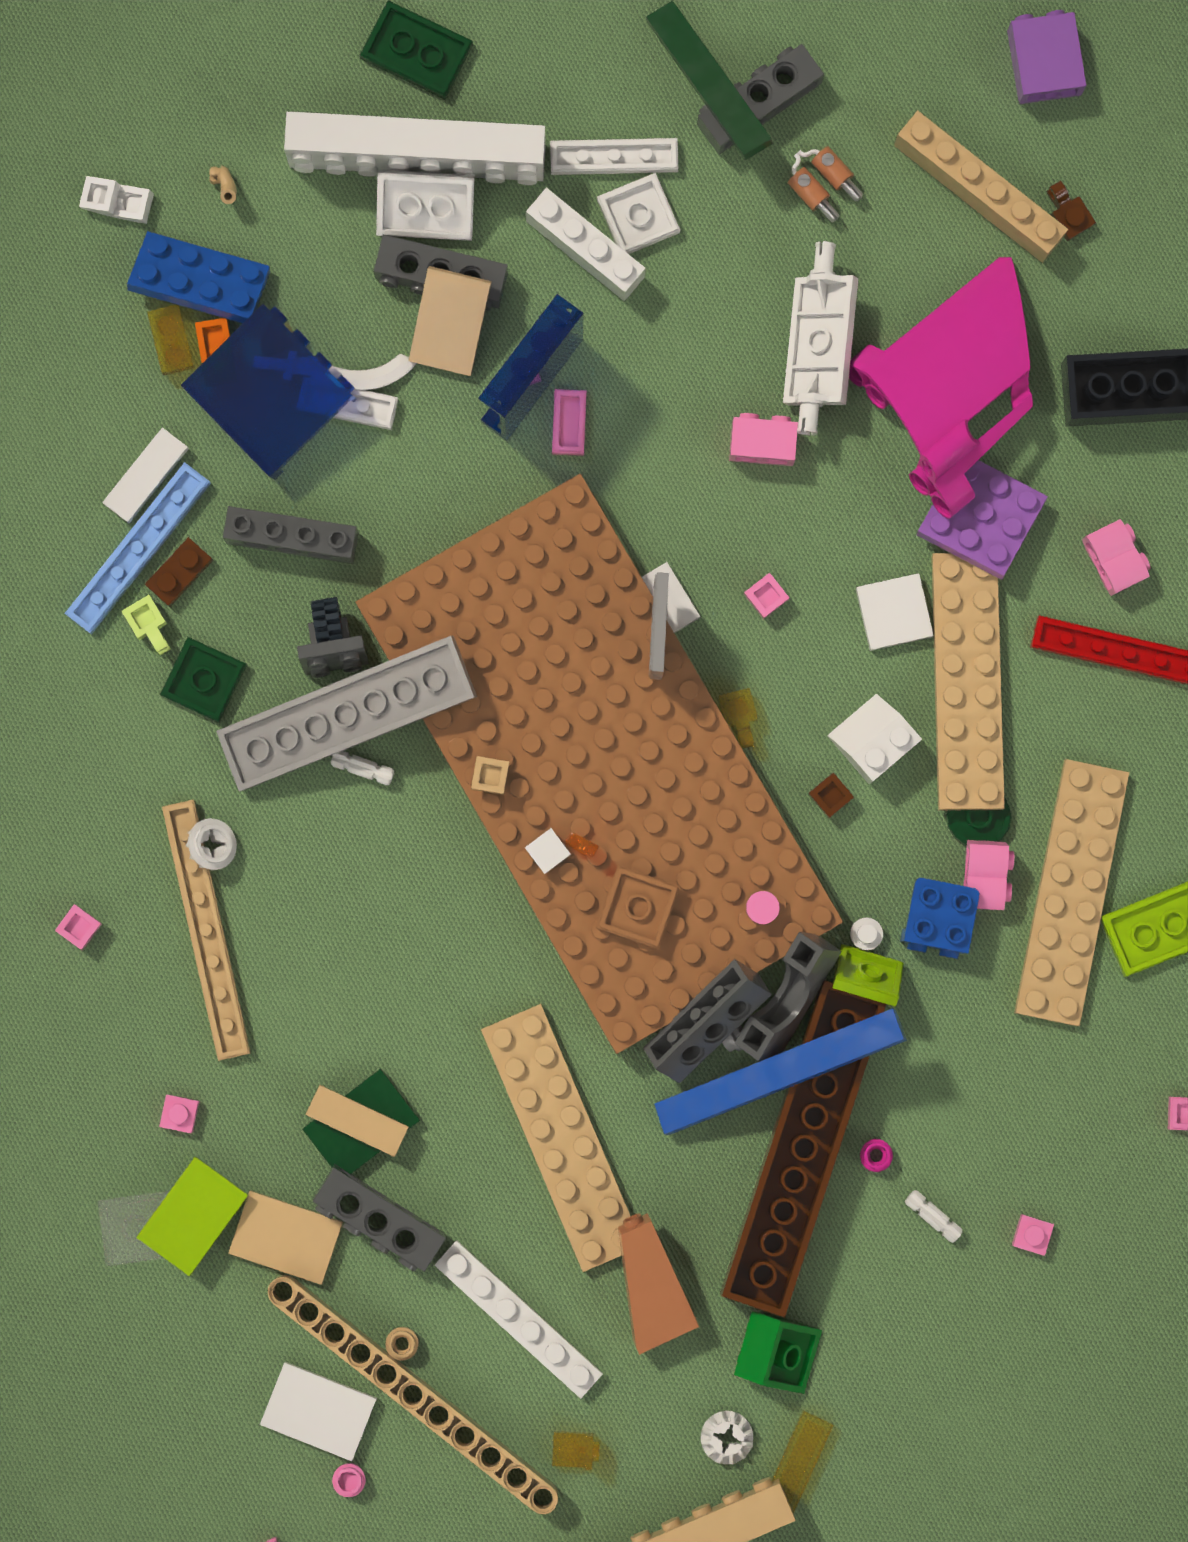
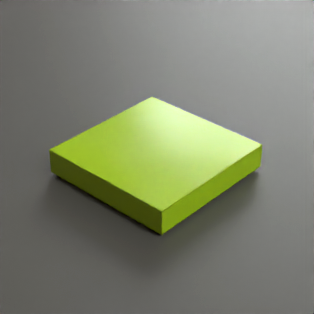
[833,944,904,1007]

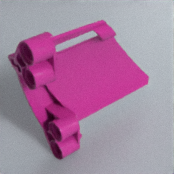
[849,257,1033,518]

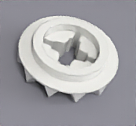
[185,818,237,871]
[701,1411,753,1465]

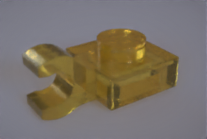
[718,688,758,749]

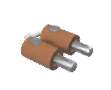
[787,146,863,222]

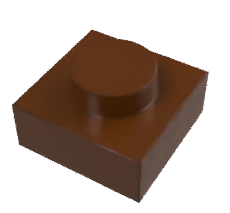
[808,772,854,819]

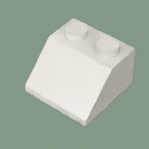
[827,694,922,784]

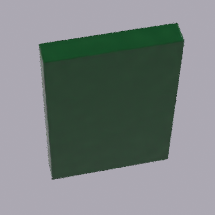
[360,0,473,100]
[302,1069,420,1174]

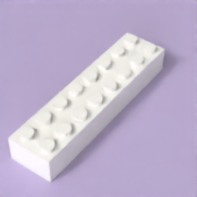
[284,111,546,185]

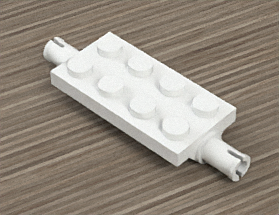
[783,241,858,435]

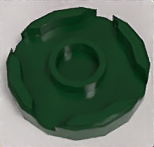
[946,796,1012,846]

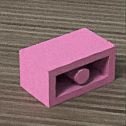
[729,413,798,466]

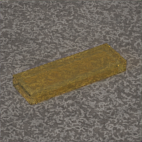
[771,1410,834,1513]

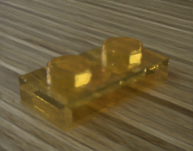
[147,305,194,376]

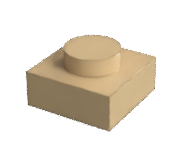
[471,756,509,795]

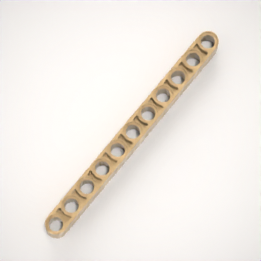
[268,1275,558,1514]

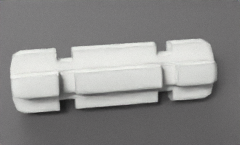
[331,751,394,785]
[905,1190,963,1243]

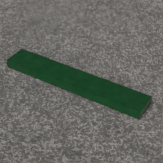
[646,0,773,160]

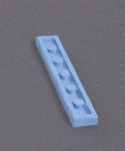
[64,462,211,635]

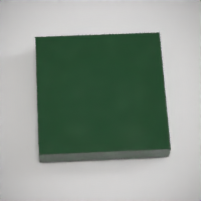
[160,637,247,723]

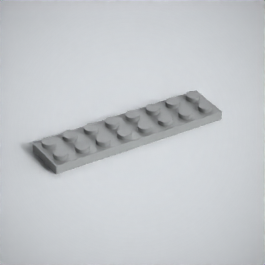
[216,636,477,792]

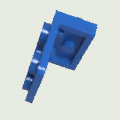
[900,878,979,959]

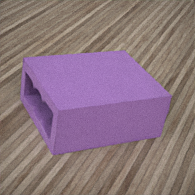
[1007,10,1086,104]

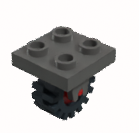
[297,597,369,678]

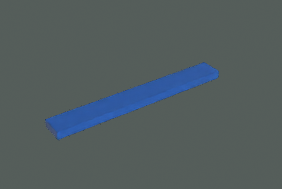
[654,1008,907,1135]

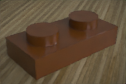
[145,537,213,607]

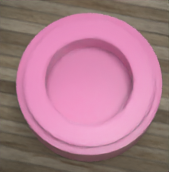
[746,891,779,924]

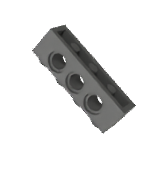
[697,44,824,155]
[374,234,508,311]
[223,506,359,564]
[643,959,772,1083]
[313,1164,446,1272]

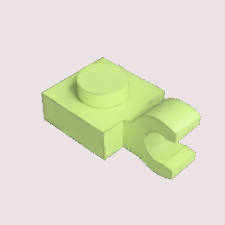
[122,595,171,656]

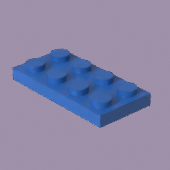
[127,231,270,326]

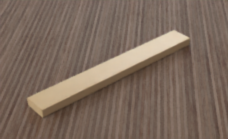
[162,799,251,1061]

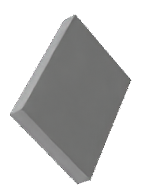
[649,572,669,680]

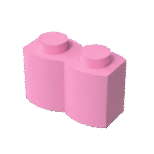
[1082,519,1151,596]
[963,840,1014,910]

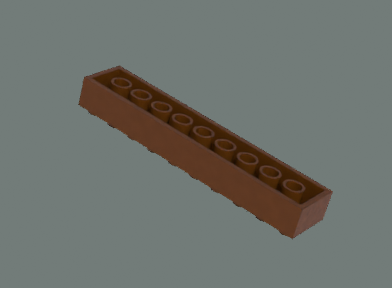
[720,981,886,1318]

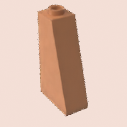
[618,1213,699,1355]

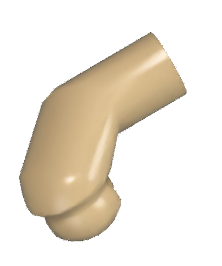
[209,165,237,204]

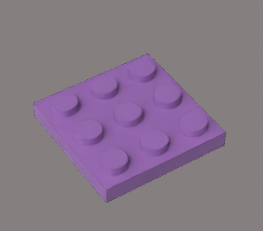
[917,460,1048,580]

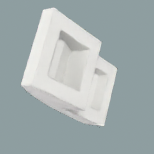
[79,176,154,224]

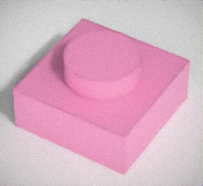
[744,573,789,619]
[55,904,102,950]
[159,1094,200,1133]
[1012,1214,1054,1256]

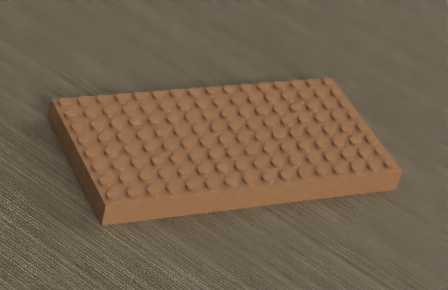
[355,473,843,1054]

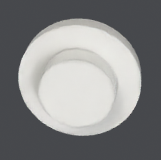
[850,918,883,950]

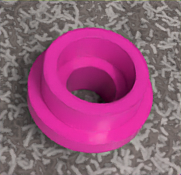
[860,1139,893,1172]

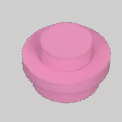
[332,1463,366,1497]

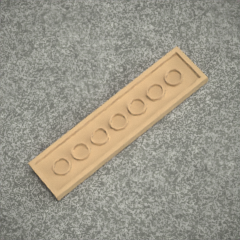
[931,553,1004,811]
[1014,759,1129,1027]
[481,1004,630,1272]

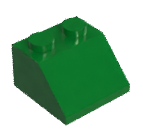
[734,1311,822,1394]

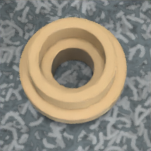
[386,1327,419,1361]

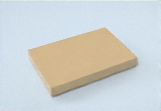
[408,266,492,376]
[228,1190,344,1285]

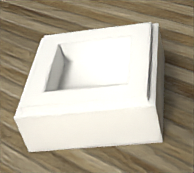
[525,828,571,874]

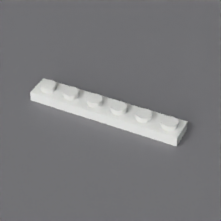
[434,1240,603,1399]

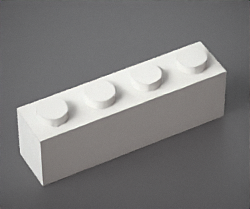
[526,187,646,301]

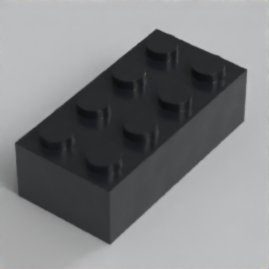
[1061,349,1188,427]

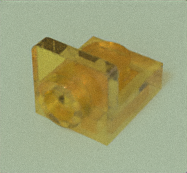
[552,1431,600,1470]

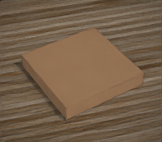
[596,865,680,949]

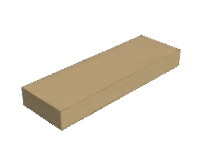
[305,1085,409,1157]

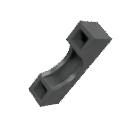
[735,932,842,1061]

